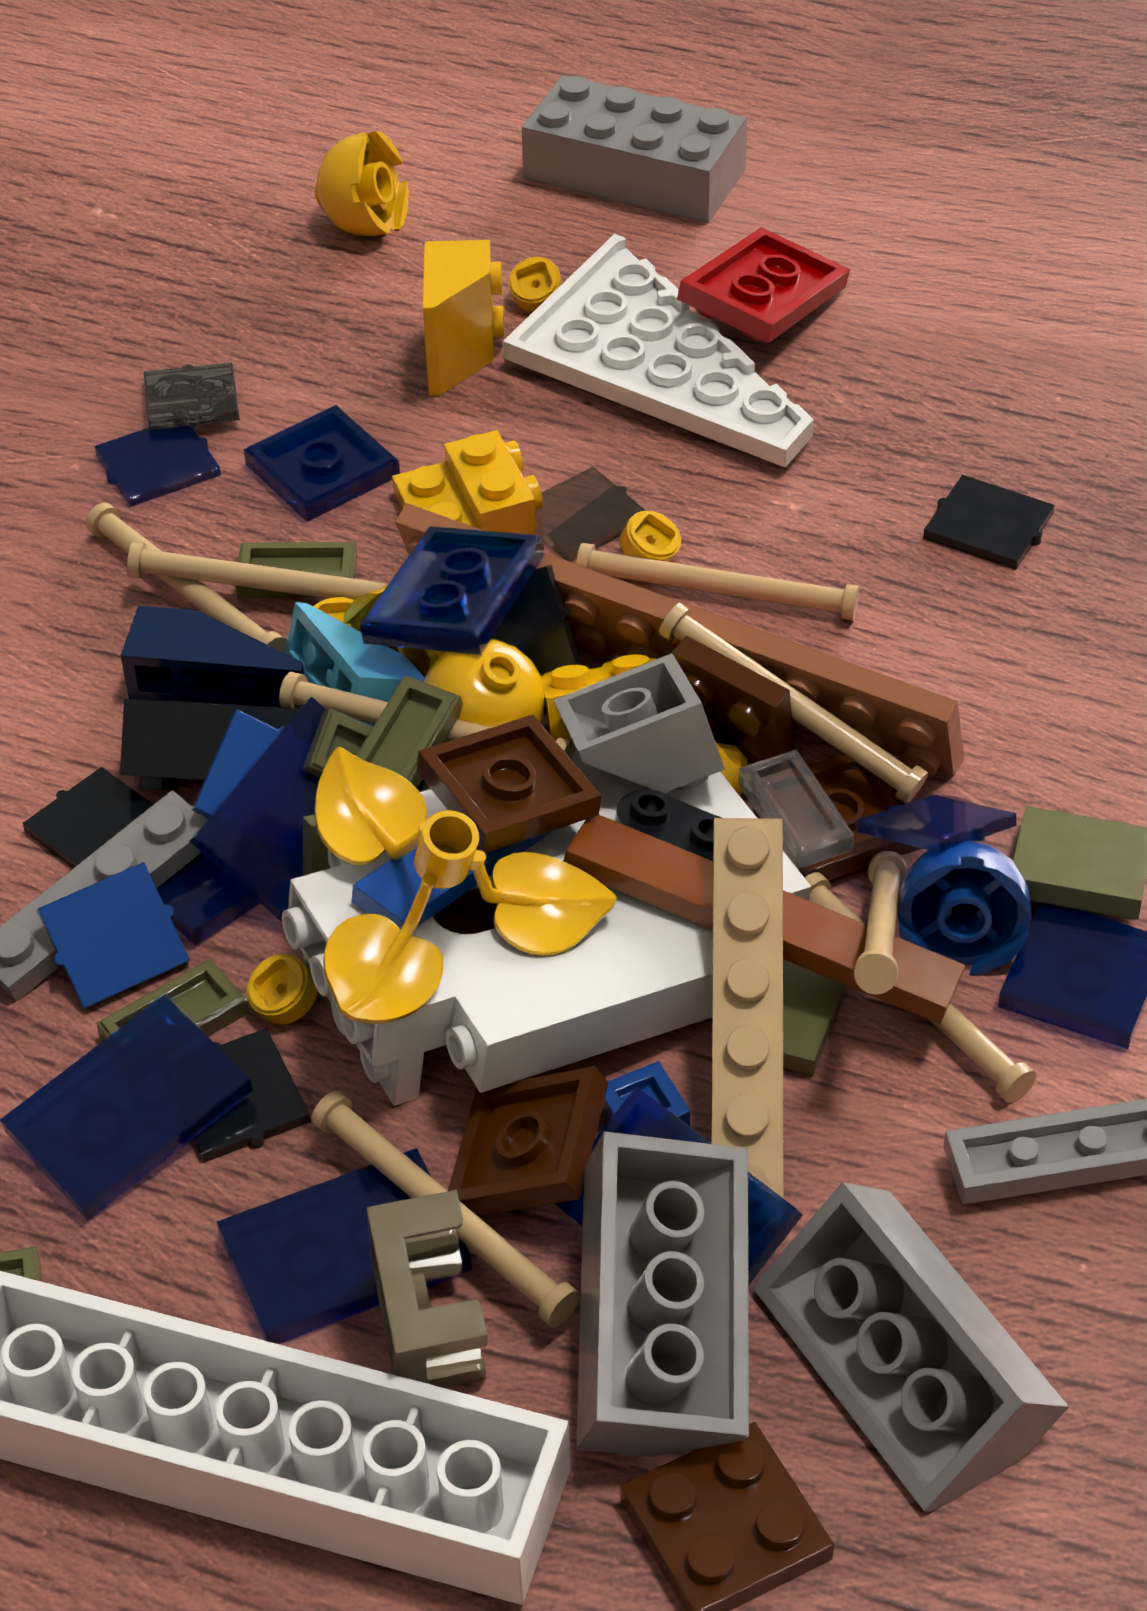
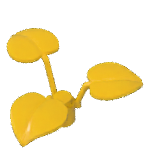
[315,747,617,1024]

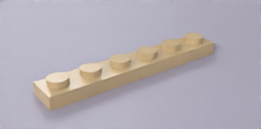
[711,818,784,1231]

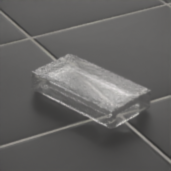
[738,750,854,869]

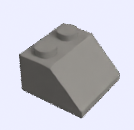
[554,653,725,793]

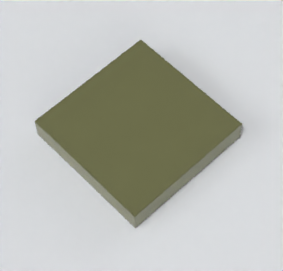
[1013,806,1147,920]

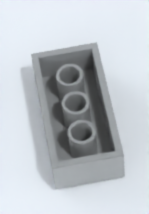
[521,75,747,223]

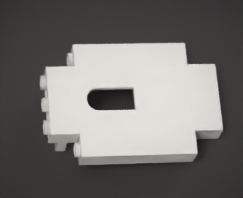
[282,750,811,1106]

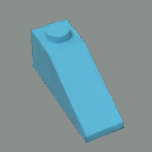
[284,602,425,727]

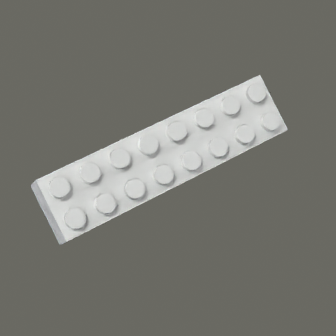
[0,1271,571,1605]

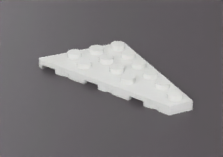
[503,234,814,467]

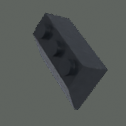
[120,699,323,790]

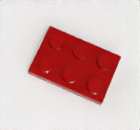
[677,227,850,344]

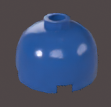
[897,840,1032,975]

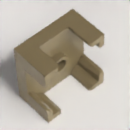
[367,1190,488,1388]

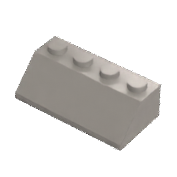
[576,1132,749,1457]
[752,1182,1069,1512]

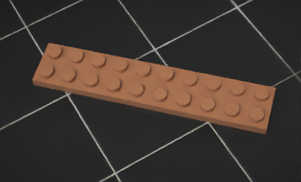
[395,503,964,777]

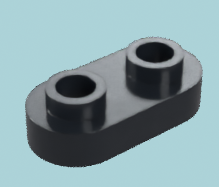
[615,789,722,861]

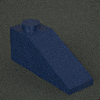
[121,605,308,709]

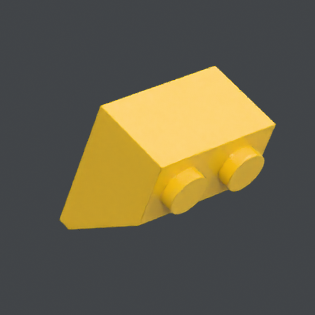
[423,240,504,396]

